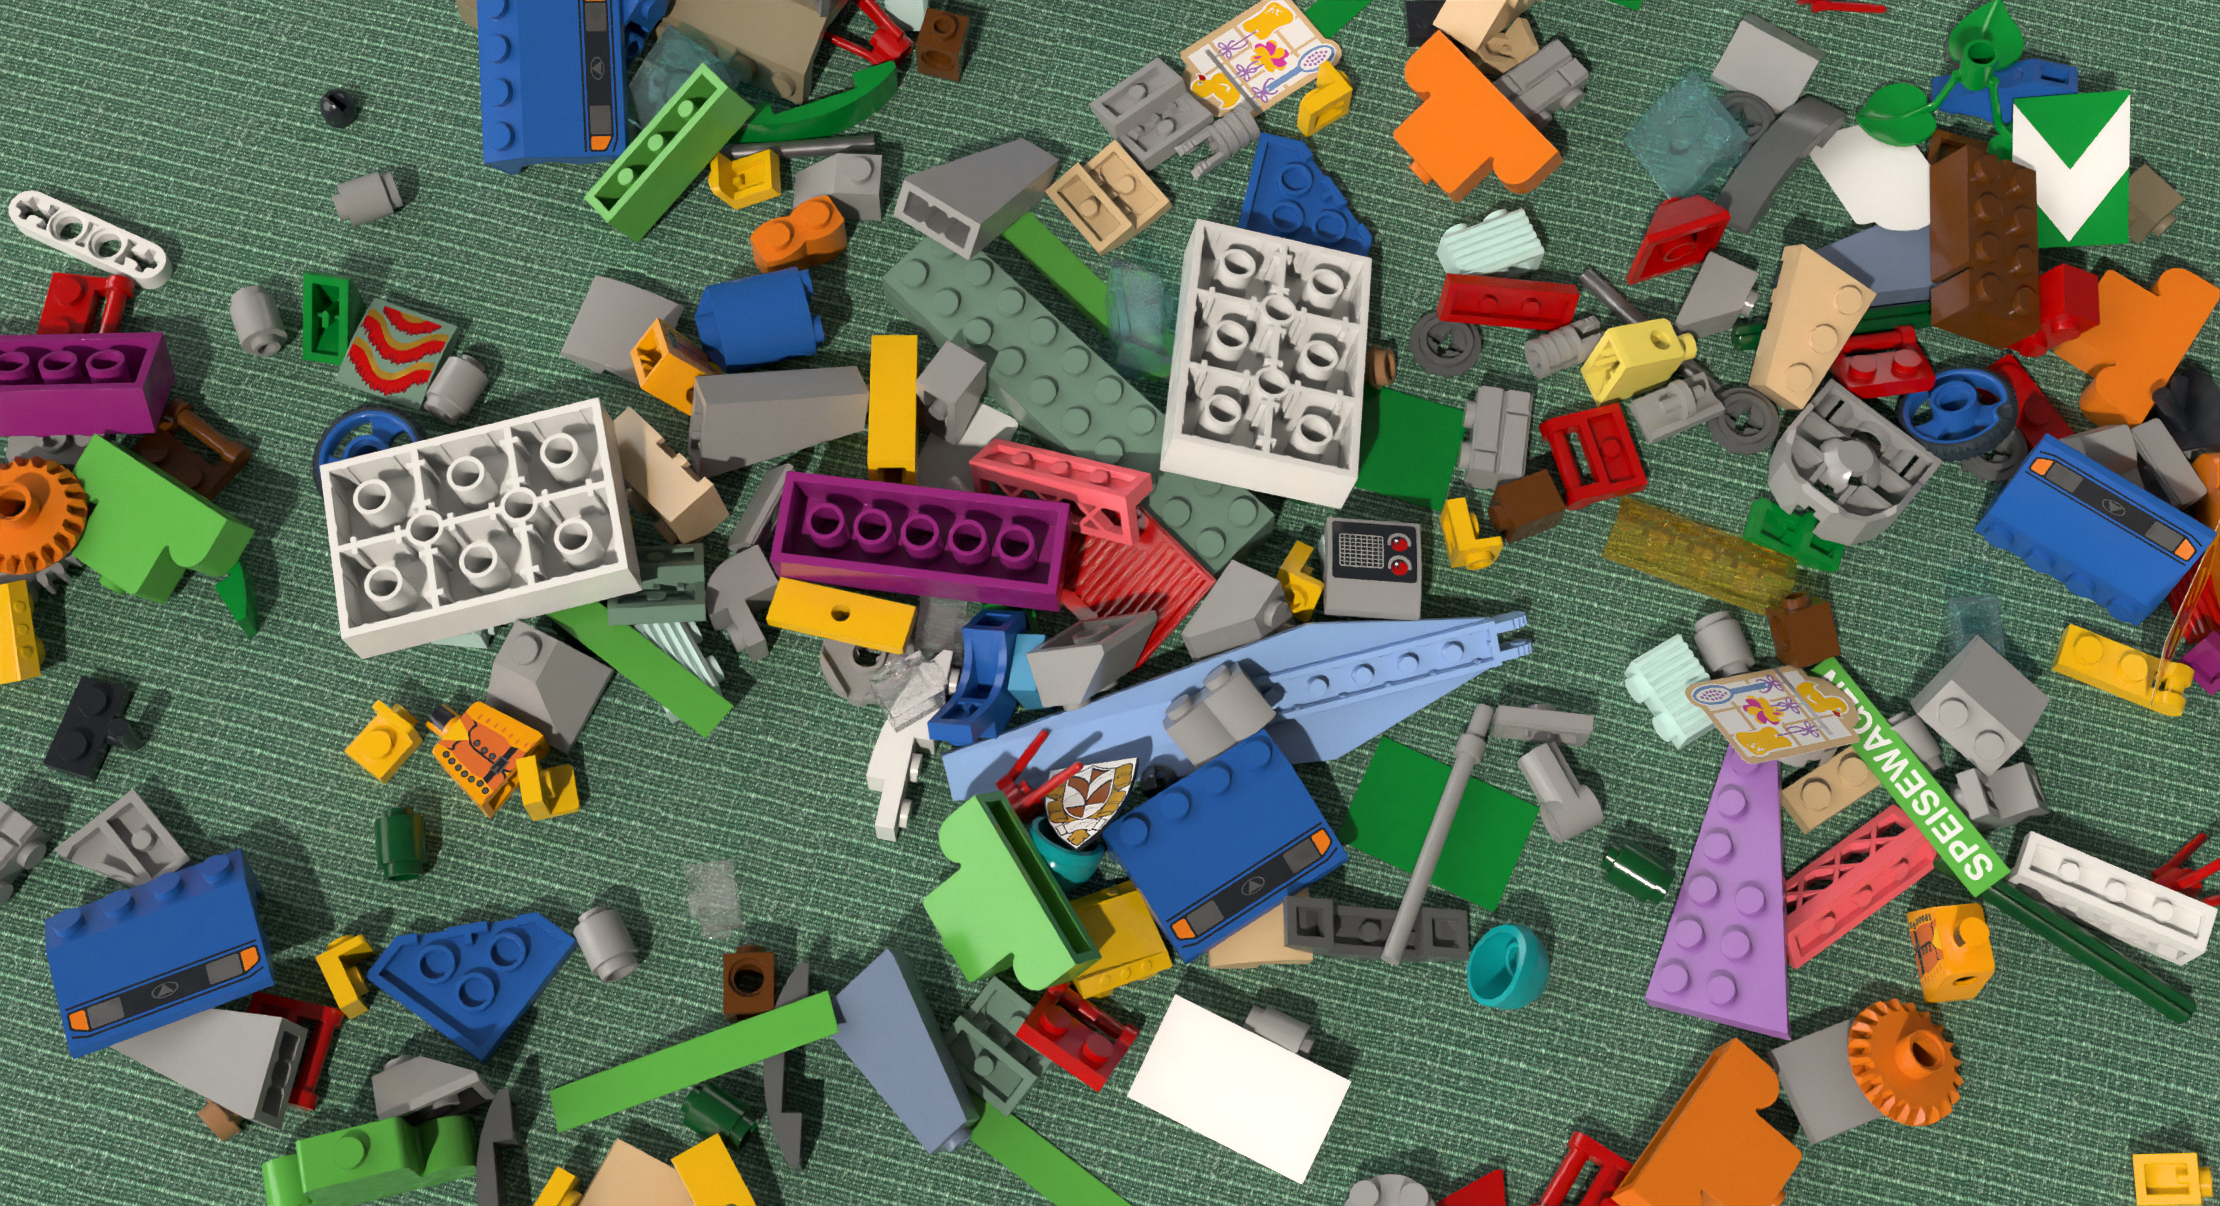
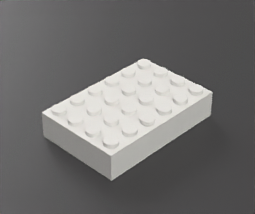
[1159,218,1372,509]
[320,397,643,659]

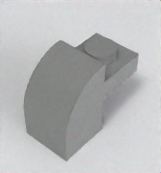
[705,544,778,663]
[1949,762,2050,832]

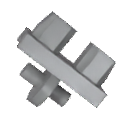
[1629,371,1725,445]

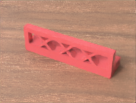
[969,438,1153,546]
[1785,804,1938,970]

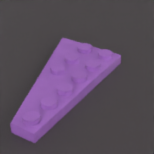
[1645,743,1792,1041]

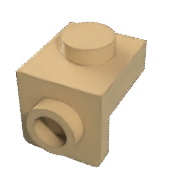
[1465,17,1539,76]

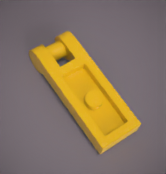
[2051,623,2195,717]

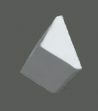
[1710,13,1826,117]

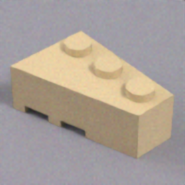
[1433,0,1542,52]
[1748,244,1877,410]
[613,407,730,545]

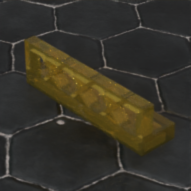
[1601,496,1797,617]

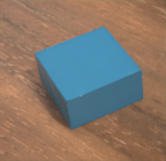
[1008,634,1056,712]

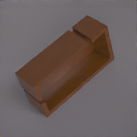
[1929,145,2040,350]

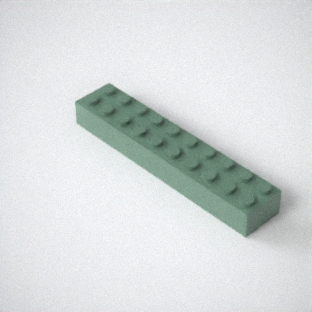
[881,236,1275,595]

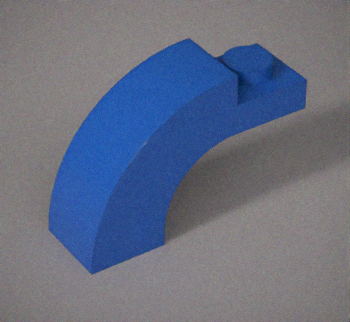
[927,609,1026,746]

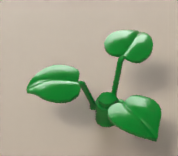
[1855,0,2024,162]

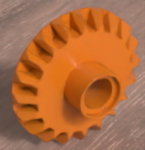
[0,455,88,575]
[1847,998,1964,1127]

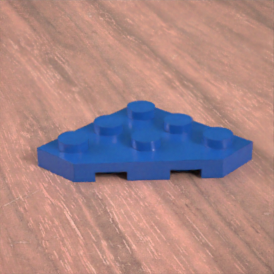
[1237,132,1372,257]
[364,912,579,1065]

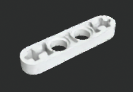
[9,190,173,289]

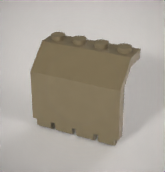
[649,0,848,106]

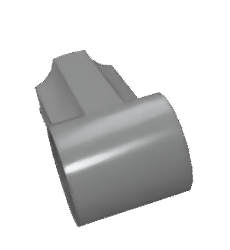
[1517,741,1604,843]

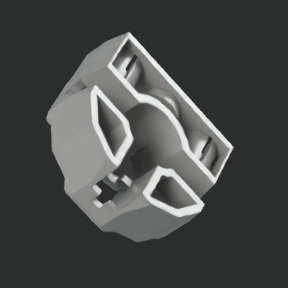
[1768,378,1943,546]

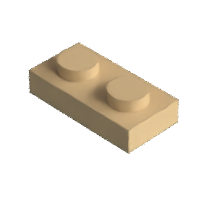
[1782,746,1882,835]

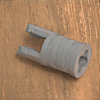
[1174,105,1260,181]
[1524,316,1605,379]

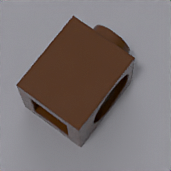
[916,8,971,82]
[1765,591,1841,669]
[723,945,778,1023]

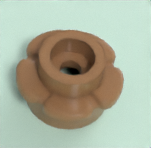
[1364,345,1396,390]
[197,1098,244,1143]

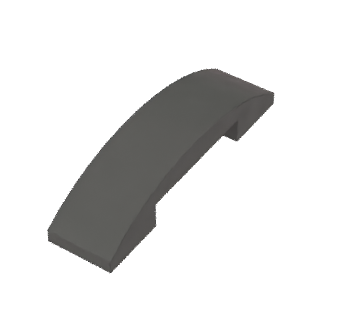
[1715,96,1848,236]
[1283,896,1469,962]
[764,963,813,1172]
[476,1088,522,1206]

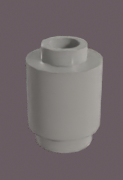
[331,171,403,228]
[229,286,288,357]
[424,354,489,425]
[1694,611,1755,680]
[1886,711,1945,775]
[573,906,639,983]
[1243,1005,1316,1060]

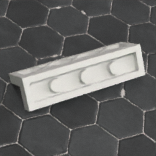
[2003,831,2218,966]

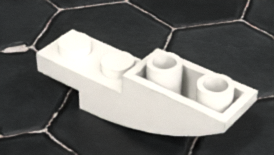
[866,650,961,842]

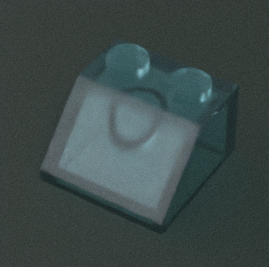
[627,25,744,130]
[1623,72,1749,199]
[1105,258,1175,381]

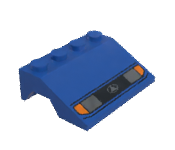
[477,0,630,175]
[1973,433,2217,626]
[1102,728,1349,965]
[45,848,275,1059]

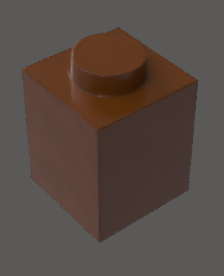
[1488,469,1566,545]

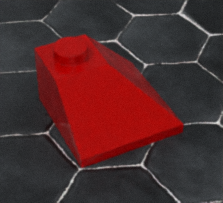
[1626,195,1731,286]

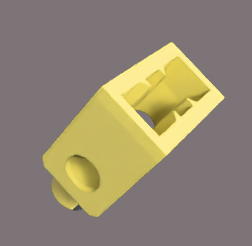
[1580,318,1697,407]

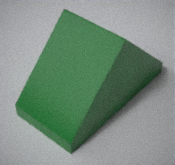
[303,270,366,365]

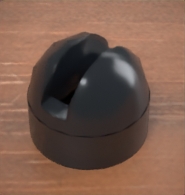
[320,88,358,128]
[1139,763,1178,799]

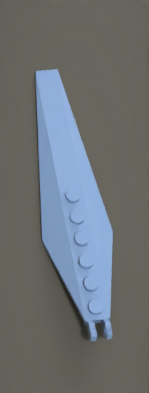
[941,611,1533,801]

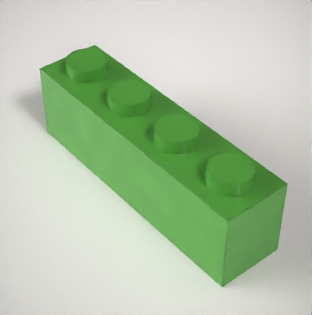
[583,63,756,243]

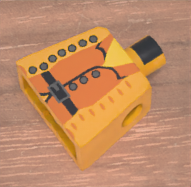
[630,317,723,416]
[426,701,551,819]
[1906,903,1995,1004]

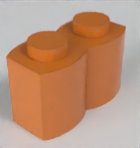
[750,196,847,274]

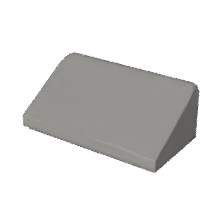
[2130,418,2207,511]
[726,463,796,554]

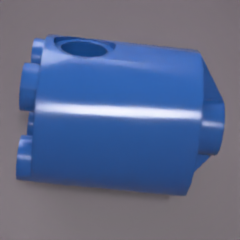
[694,266,825,374]

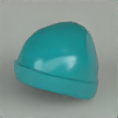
[1027,816,1104,894]
[1466,923,1550,1010]

